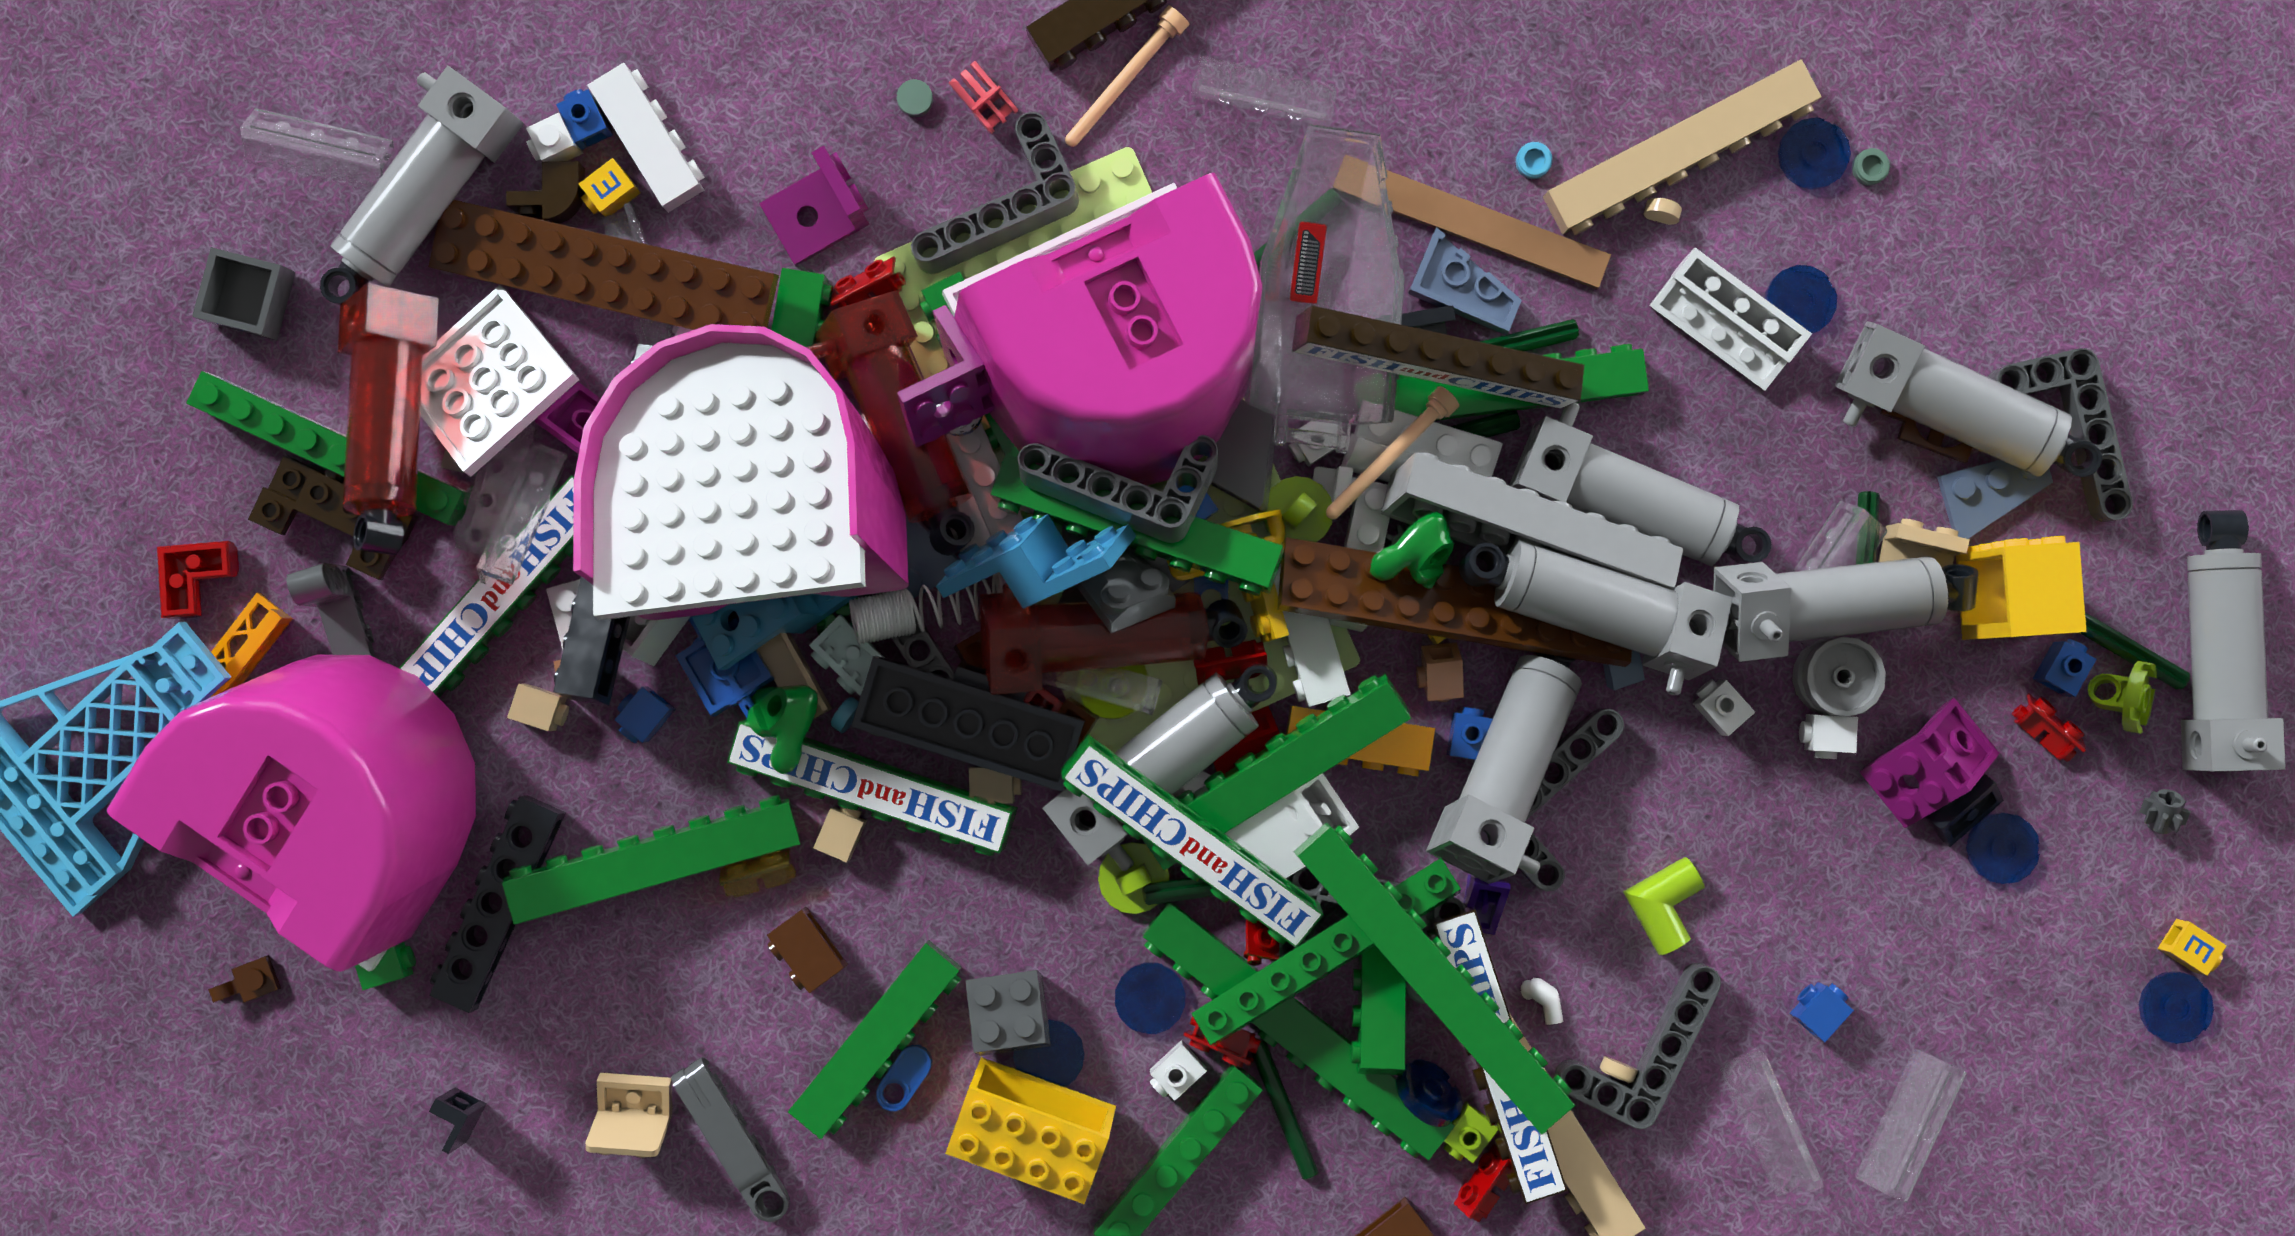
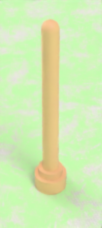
[1065,5,1189,147]
[1326,386,1459,519]

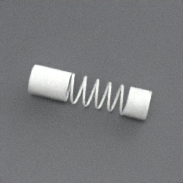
[849,572,1037,645]

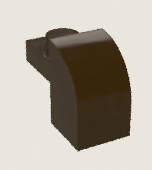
[506,161,585,224]

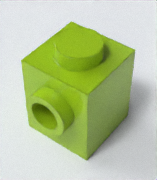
[1443,1101,1498,1163]

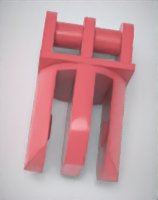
[948,61,1018,134]

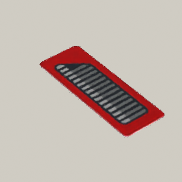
[1290,222,1327,304]

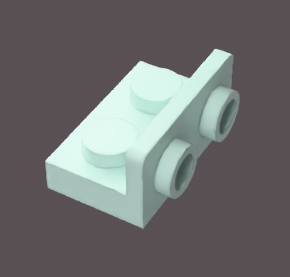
[809,614,885,696]

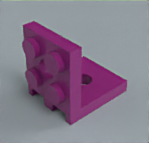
[759,146,870,266]
[897,305,995,447]
[1860,697,2000,828]

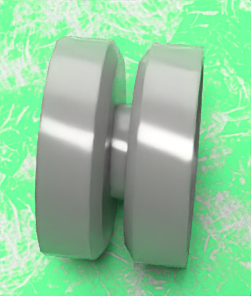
[1792,637,1886,716]

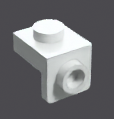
[1313,466,1356,502]

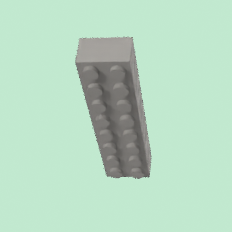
[1381,452,1683,590]

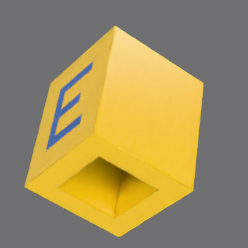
[579,158,641,218]
[2157,919,2227,976]

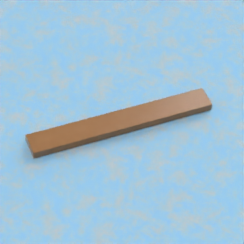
[1332,154,1611,290]

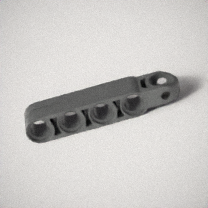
[671,1056,790,1222]

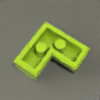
[1623,857,1705,955]

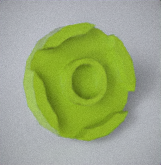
[1263,476,1333,542]
[2088,661,2157,734]
[1098,842,1170,914]

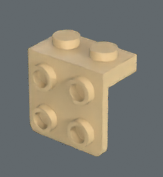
[1878,519,1970,568]
[586,1073,672,1158]

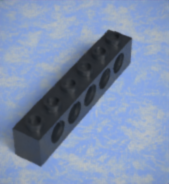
[429,795,566,1013]

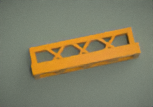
[211,592,293,697]

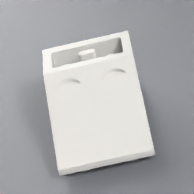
[1224,773,1359,878]

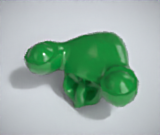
[1370,512,1454,589]
[745,685,818,774]

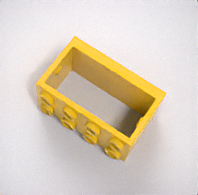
[1956,536,2086,640]
[945,1057,1116,1204]

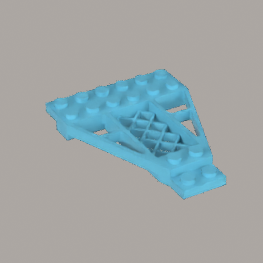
[0,622,232,917]

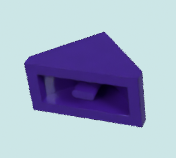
[1463,874,1511,935]

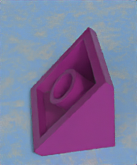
[534,382,601,454]

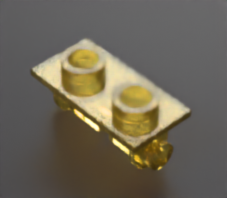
[719,848,797,898]

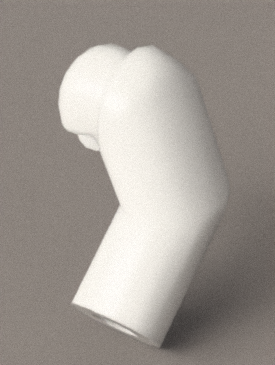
[1521,978,1563,1025]

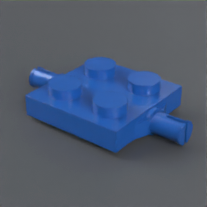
[675,616,775,718]

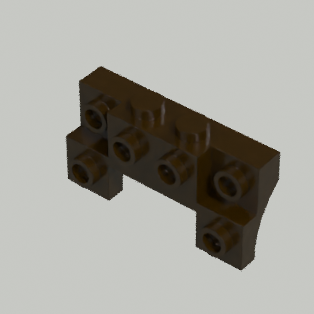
[248,456,418,580]

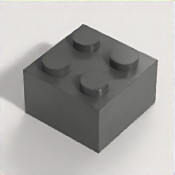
[192,247,296,341]
[965,970,1051,1056]

